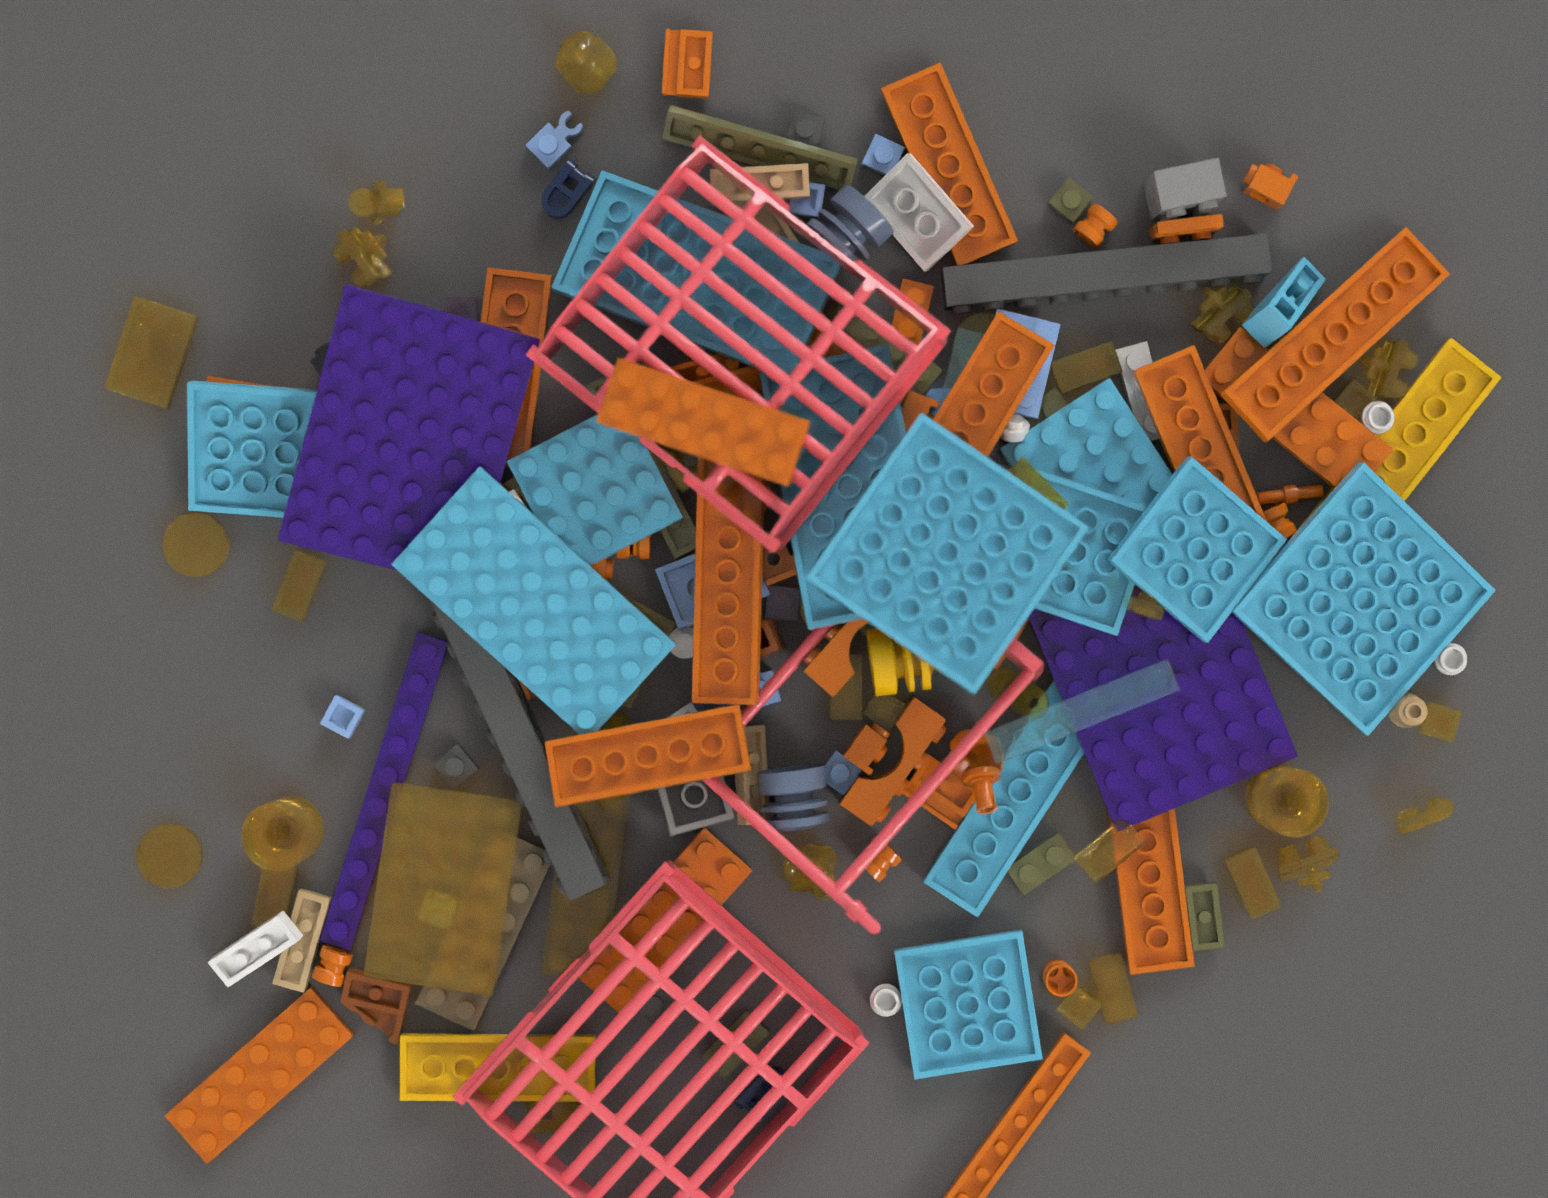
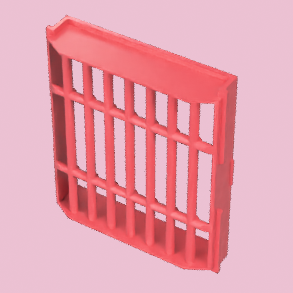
[526,135,951,553]
[452,859,870,1198]

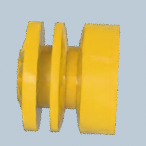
[866,628,933,697]

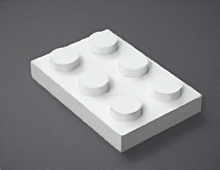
[864,153,974,271]

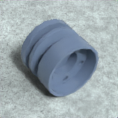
[806,184,894,262]
[757,764,831,831]

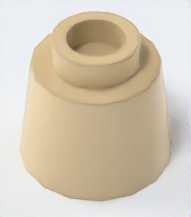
[1388,692,1428,728]

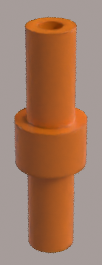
[1256,484,1323,505]

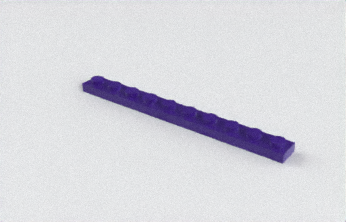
[319,632,447,951]

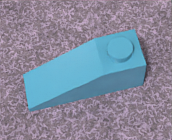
[1242,257,1326,348]

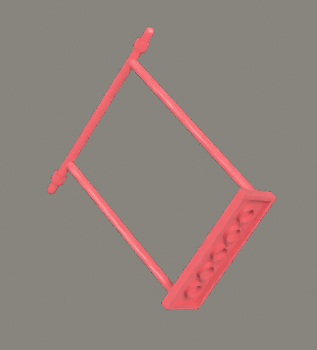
[702,625,1044,934]

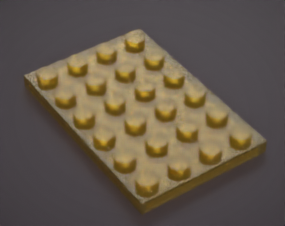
[363,782,522,996]

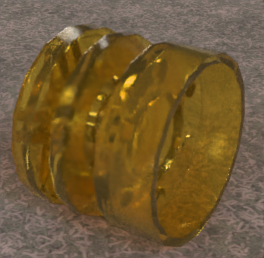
[1245,764,1329,838]
[241,796,325,871]

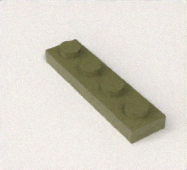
[826,289,945,396]

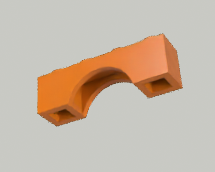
[803,619,868,697]
[839,696,947,827]

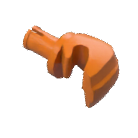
[950,729,1004,814]

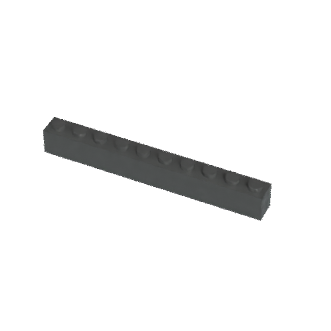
[940,233,1272,315]
[432,603,611,901]

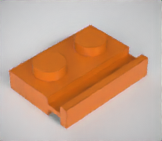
[662,28,713,99]
[1149,214,1224,244]
[902,754,975,830]

